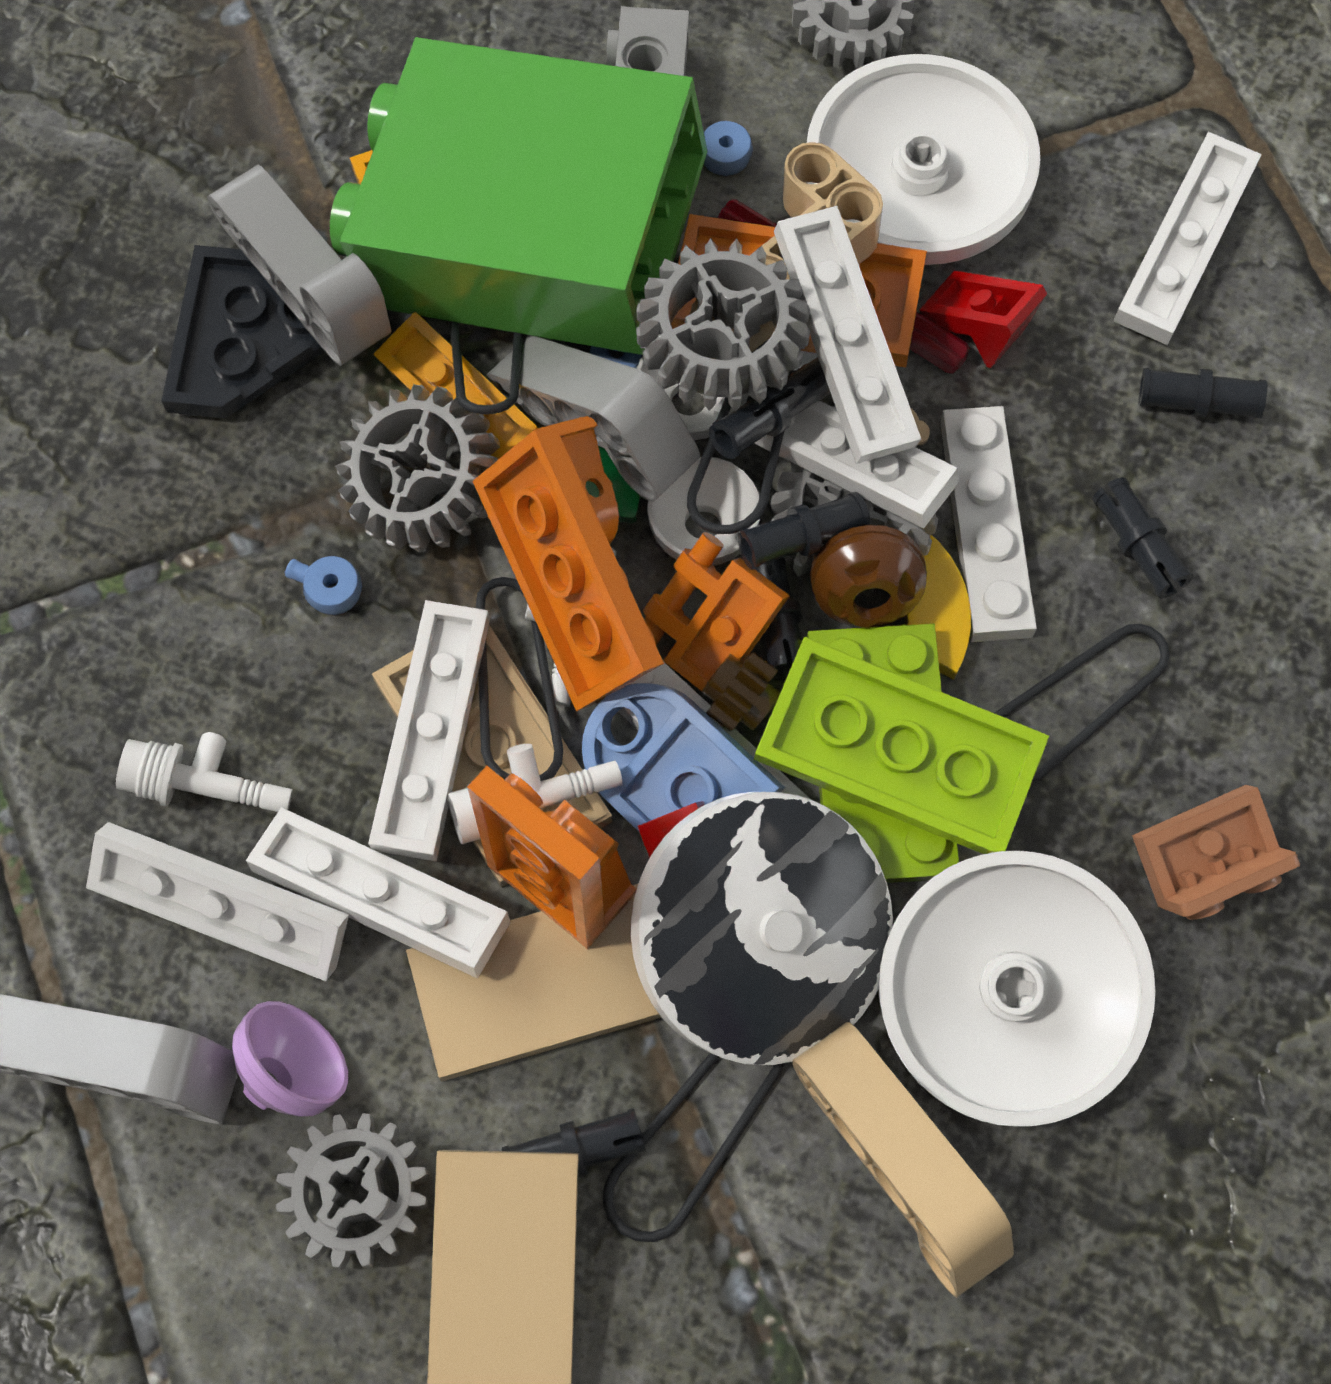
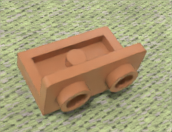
[1132,785,1300,920]

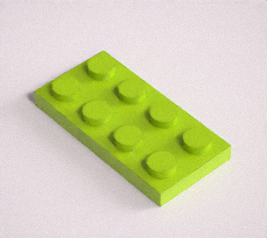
[807,624,959,883]
[753,637,1049,854]

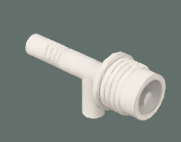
[116,732,293,812]
[447,744,622,844]

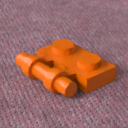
[643,532,790,691]

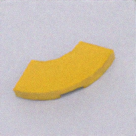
[904,535,971,680]

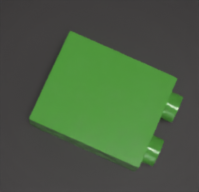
[330,37,708,355]

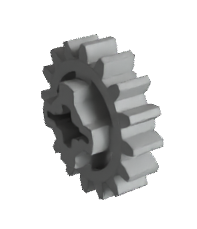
[792,0,914,69]
[276,1113,430,1270]

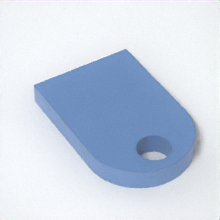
[582,683,785,831]

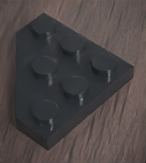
[161,245,342,418]

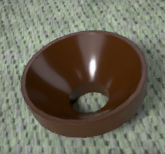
[810,525,927,628]

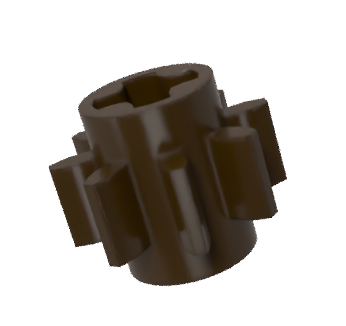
[701,652,781,731]

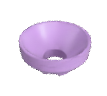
[232,1001,348,1116]

